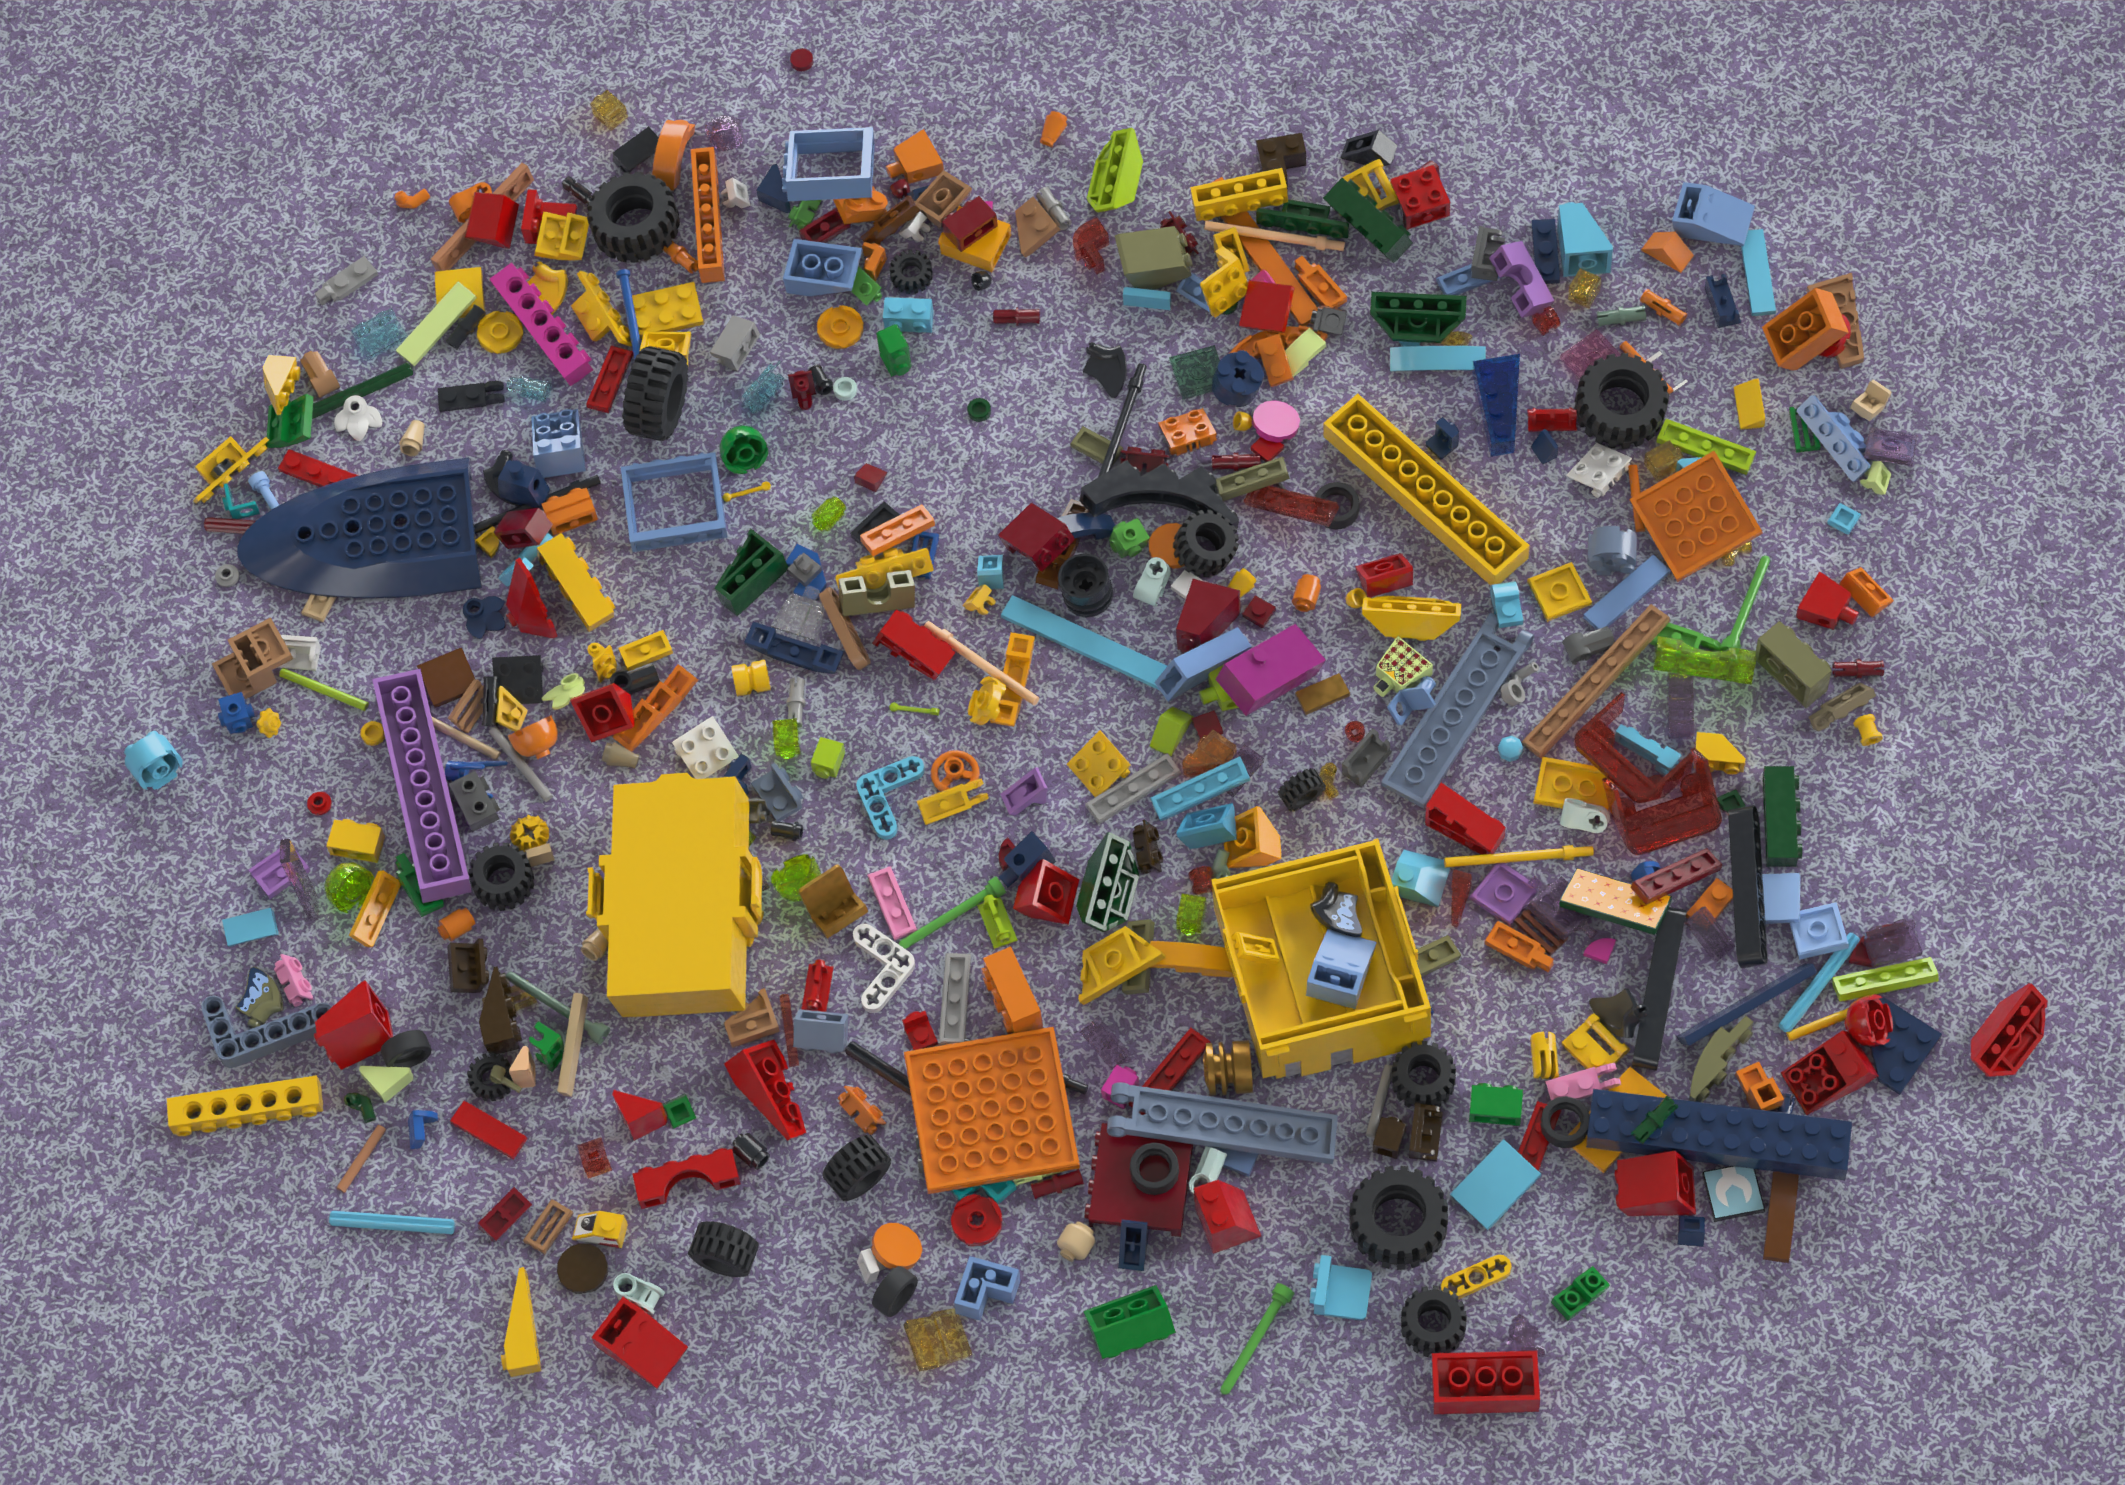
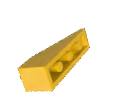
[501,1267,541,1377]

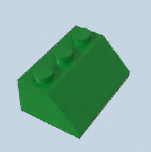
[1083,1285,1176,1359]

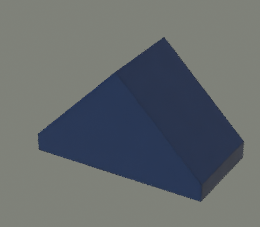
[756,164,791,213]
[1118,1220,1149,1271]

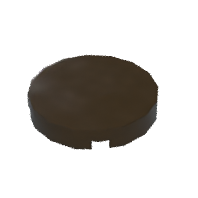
[557,1243,608,1294]

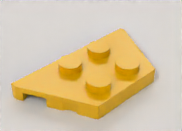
[1078,926,1166,1005]

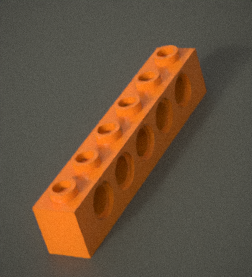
[691,147,725,283]

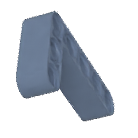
[201,995,332,1068]

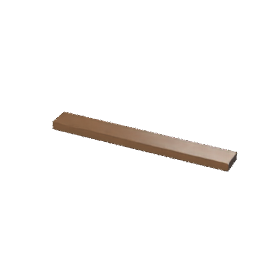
[1522,604,1670,759]

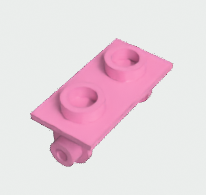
[274,954,313,1007]

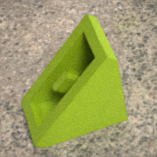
[1149,706,1194,757]

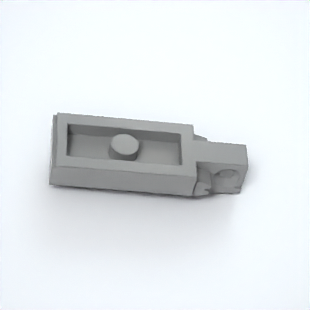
[315,256,378,305]

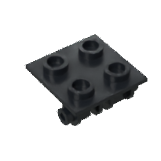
[492,655,544,704]

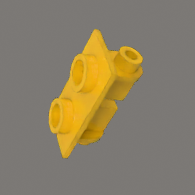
[587,643,617,683]

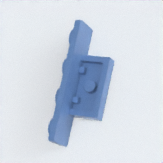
[1797,395,1871,482]

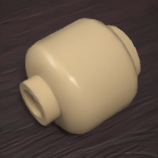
[1057,1221,1095,1262]

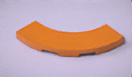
[1229,325,1328,360]

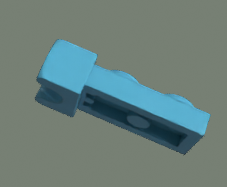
[1614,724,1681,778]

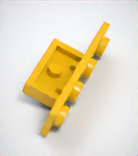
[571,271,632,347]
[193,436,269,504]
[835,548,934,589]

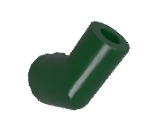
[344,1092,376,1123]

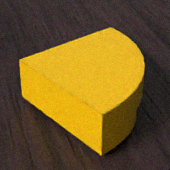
[476,526,499,558]

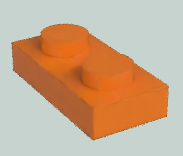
[1256,334,1294,387]
[1686,878,1733,931]

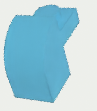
[1490,581,1523,628]

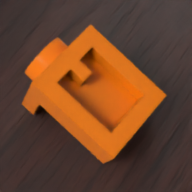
[862,242,887,282]

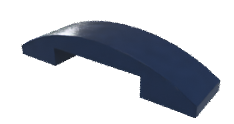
[1057,512,1116,540]
[744,621,844,674]

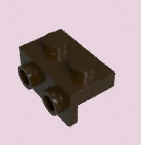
[447,938,489,993]

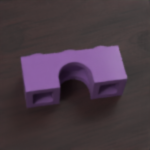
[1489,241,1554,318]

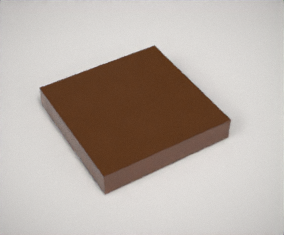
[417,647,478,708]

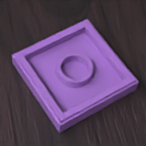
[1469,863,1540,927]

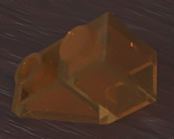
[1182,730,1237,777]

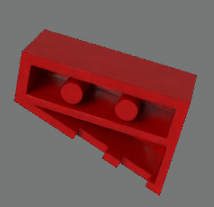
[1425,782,1506,855]

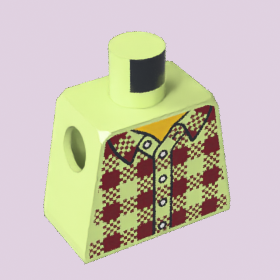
[1373,636,1433,697]

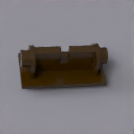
[1132,819,1163,874]

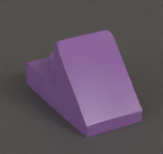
[1000,767,1048,816]

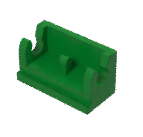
[529,1021,564,1072]

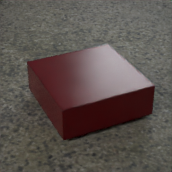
[1192,710,1223,742]

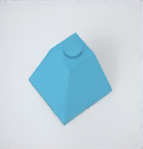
[1391,850,1451,907]

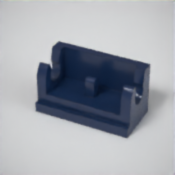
[1705,274,1741,328]

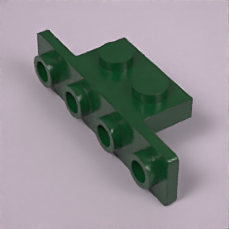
[1256,199,1349,239]

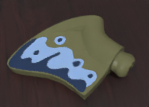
[235,966,283,1028]

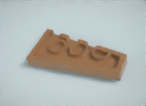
[1806,273,1864,369]

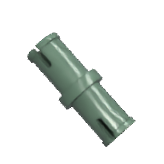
[1597,305,1646,327]

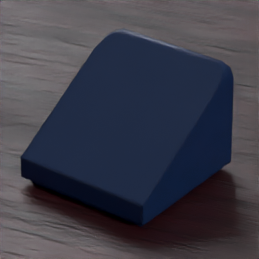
[1531,429,1558,464]
[1677,1215,1705,1247]

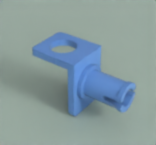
[1387,676,1436,725]

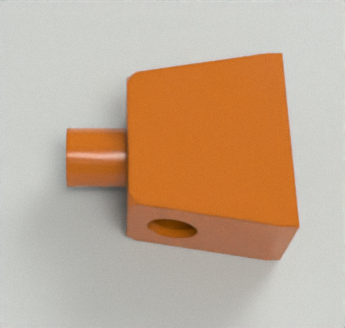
[885,129,944,184]

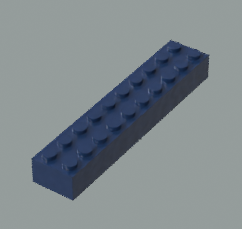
[1586,1089,1852,1181]

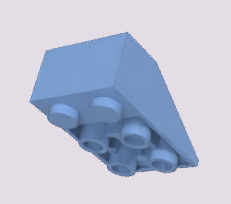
[1672,182,1755,246]
[531,409,586,478]
[1306,929,1377,1009]

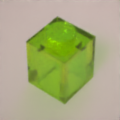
[772,718,801,759]
[1176,893,1207,935]

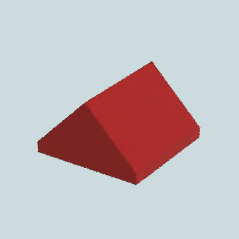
[465,192,519,249]
[1355,553,1413,598]
[570,683,635,743]
[612,1090,668,1141]

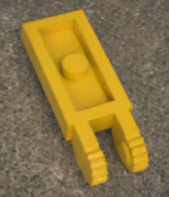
[916,779,989,825]

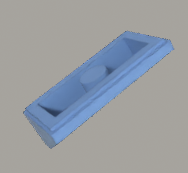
[1176,272,1210,312]

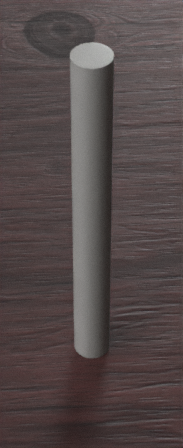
[489,727,553,802]

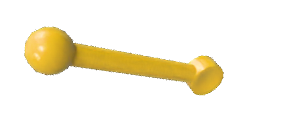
[722,481,771,502]

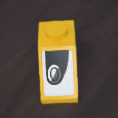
[572,1211,628,1248]

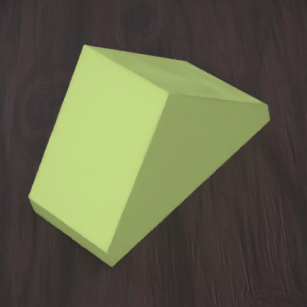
[359,1066,413,1103]

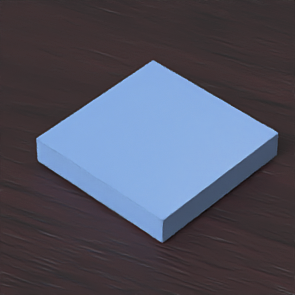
[1763,873,1800,924]
[1789,902,1849,960]

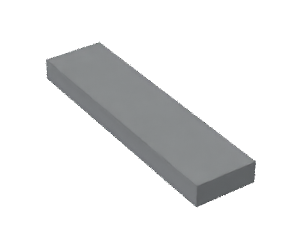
[1085,753,1181,825]
[939,953,971,1046]

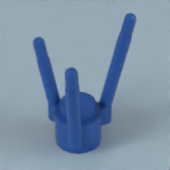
[445,761,508,798]

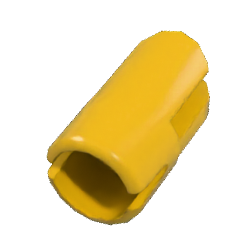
[1530,1032,1559,1079]

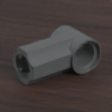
[1562,626,1615,665]

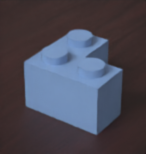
[954,1256,1021,1321]

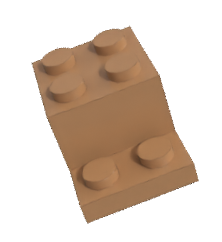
[212,617,293,699]

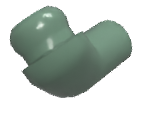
[1211,848,1231,879]

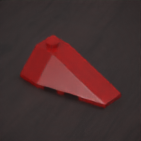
[506,558,558,639]
[724,1039,806,1141]

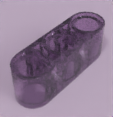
[1667,672,1694,740]

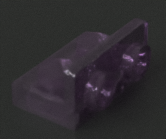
[1863,919,1923,969]

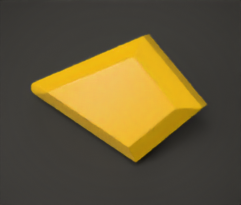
[496,686,528,732]

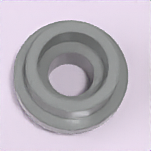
[215,564,239,587]

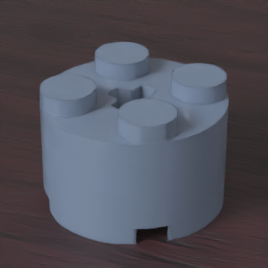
[1587,526,1637,576]

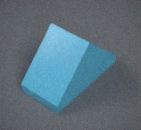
[977,555,1004,589]

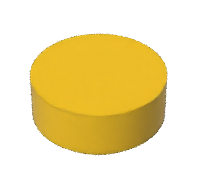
[360,721,385,746]

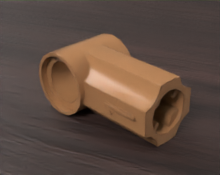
[300,351,340,398]

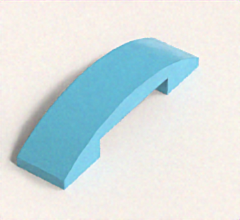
[1390,346,1486,371]

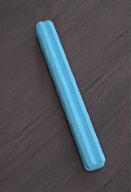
[1778,933,1860,1032]
[329,1211,455,1234]

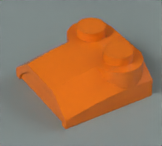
[833,186,888,224]

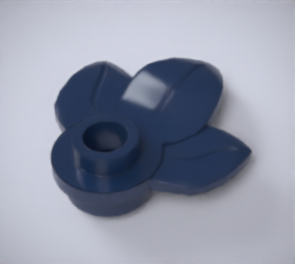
[463,596,506,639]

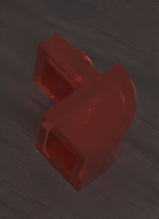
[1073,217,1109,275]

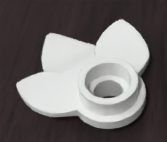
[334,395,382,441]

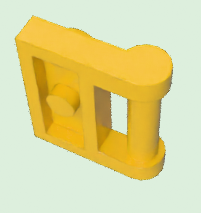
[1343,159,1399,211]
[1561,1013,1630,1078]

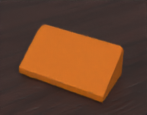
[1839,567,1893,617]

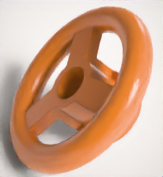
[931,750,980,793]

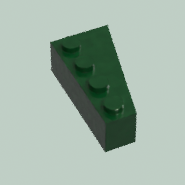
[1323,178,1413,263]

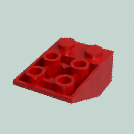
[1781,1030,1879,1115]
[591,1297,688,1389]

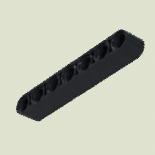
[1728,805,1768,968]
[1632,907,1687,1071]

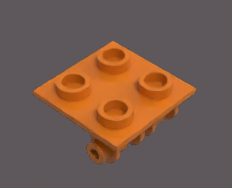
[1158,408,1217,456]

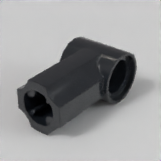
[610,663,660,696]

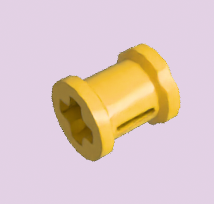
[1853,714,1883,746]

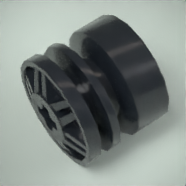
[1058,553,1114,618]

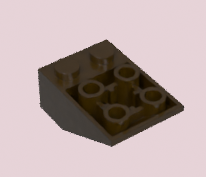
[479,966,523,1055]

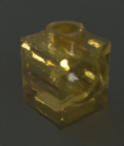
[590,90,628,131]
[1568,268,1601,309]

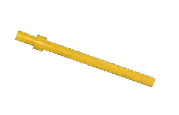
[1444,845,1594,868]

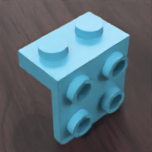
[1310,1255,1372,1320]

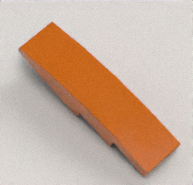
[612,664,699,751]

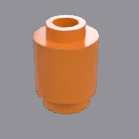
[1292,574,1321,612]
[437,907,476,942]

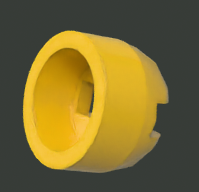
[1233,411,1252,431]
[1345,588,1367,609]

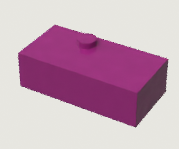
[1215,624,1326,716]

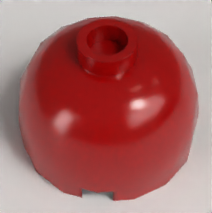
[1844,994,1893,1046]

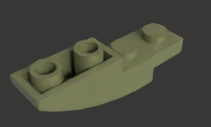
[1689,1016,1753,1103]

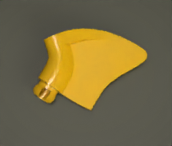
[527,261,568,315]

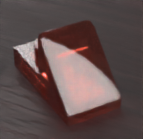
[577,1137,612,1179]

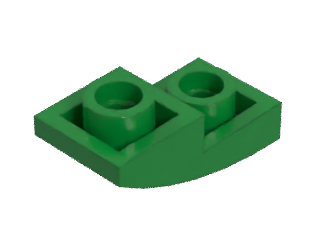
[1551,1266,1610,1321]

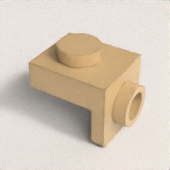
[1850,380,1891,421]

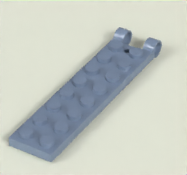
[1381,612,1534,809]
[1107,1082,1338,1164]

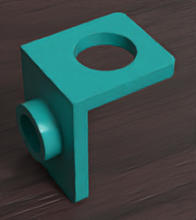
[222,483,260,519]

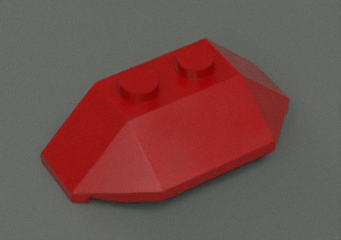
[1971,983,2048,1077]

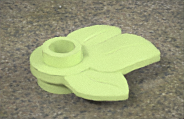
[542,673,585,710]

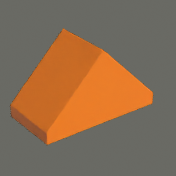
[1641,232,1694,273]

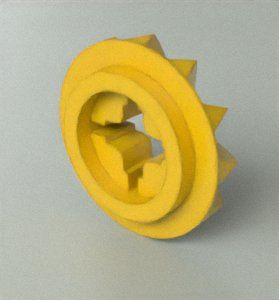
[509,815,549,852]

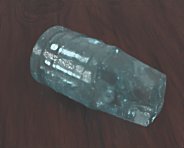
[506,376,551,403]

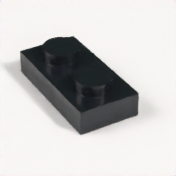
[850,501,900,551]

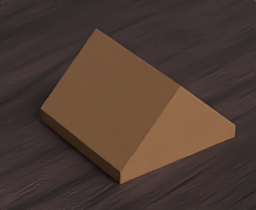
[915,170,972,229]

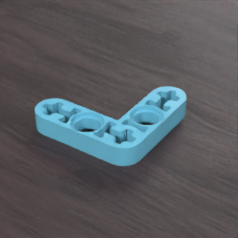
[498,533,553,587]
[856,756,925,840]

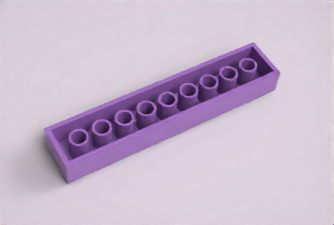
[372,669,472,903]

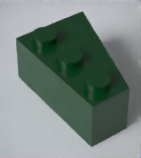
[715,528,788,616]

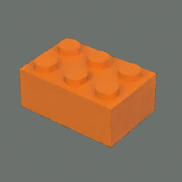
[1762,288,1849,371]
[981,946,1043,1034]

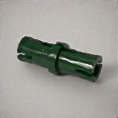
[1631,1096,1678,1144]

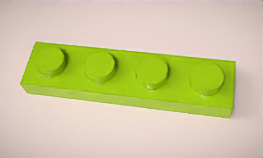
[1656,419,1756,475]
[1832,957,1939,1002]

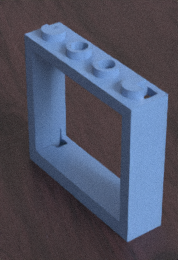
[782,127,875,201]
[621,452,728,552]

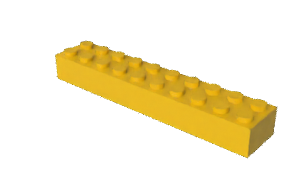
[1323,393,1530,585]

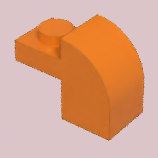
[1735,1062,1784,1111]

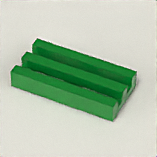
[1789,407,1821,453]

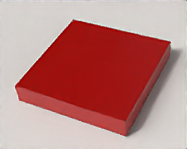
[1239,280,1295,333]

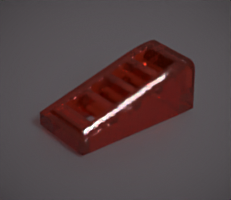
[1451,870,1472,927]

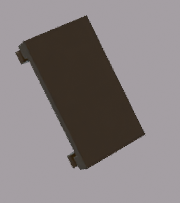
[1409,1102,1443,1162]

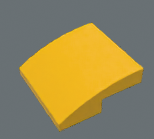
[534,212,589,260]
[435,267,485,318]

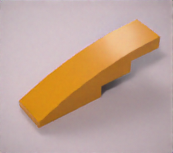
[1150,941,1233,977]

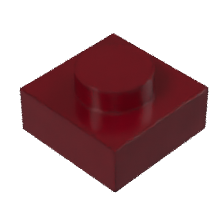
[1242,595,1276,628]

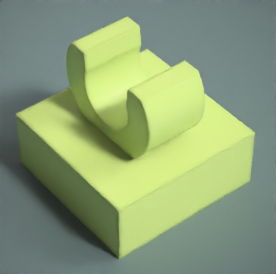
[1860,461,1891,495]

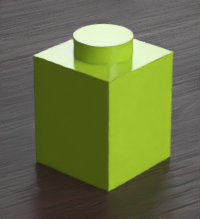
[810,737,845,779]

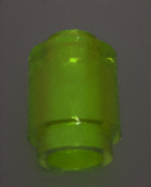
[811,496,846,531]

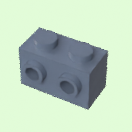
[793,1009,848,1054]

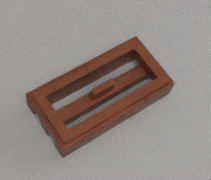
[1514,904,1568,956]

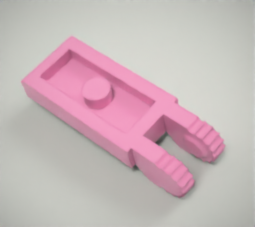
[1545,1063,1621,1101]

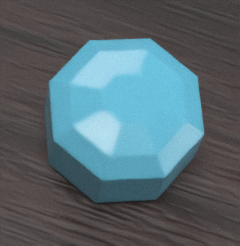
[1498,736,1523,762]

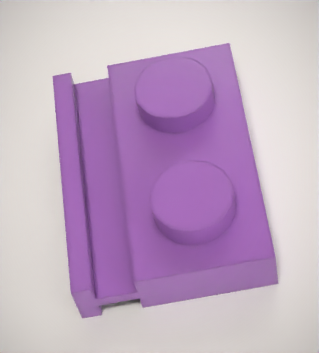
[249,842,311,899]

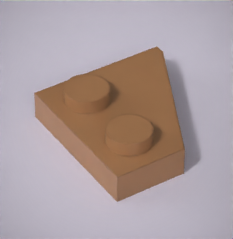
[1015,196,1061,258]
[724,988,780,1048]

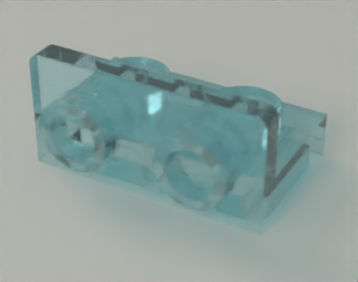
[351,308,408,361]

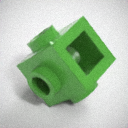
[1109,518,1150,559]

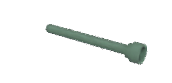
[506,972,610,1045]

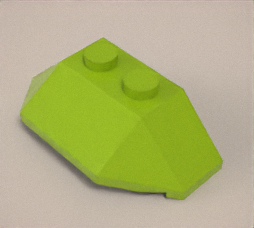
[1087,127,1143,213]

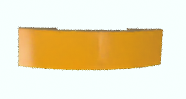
[990,632,1035,727]

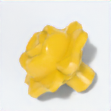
[256,708,281,738]

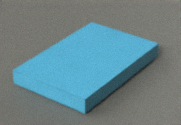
[1450,1139,1541,1230]

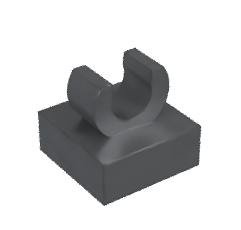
[787,553,822,587]

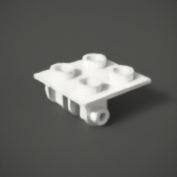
[1566,443,1632,498]
[672,716,739,779]

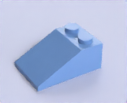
[783,239,862,296]

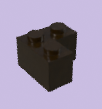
[1256,133,1306,189]

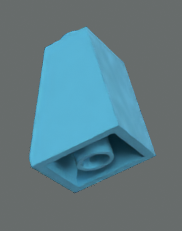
[1557,202,1613,277]

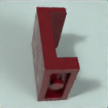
[998,502,1075,572]

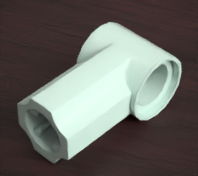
[1189,1146,1227,1194]

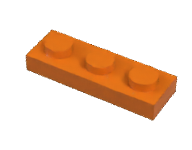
[860,504,935,557]

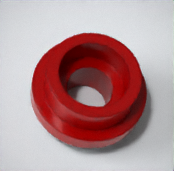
[307,792,332,815]

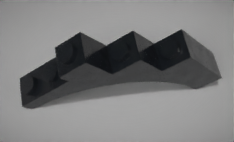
[1079,460,1239,534]

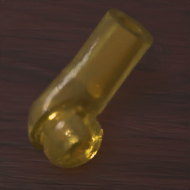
[1721,541,1752,566]
[1319,762,1339,800]

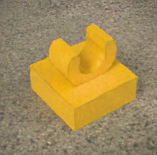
[962,584,996,615]

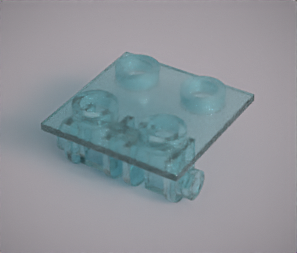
[741,360,785,414]

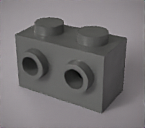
[449,771,500,832]

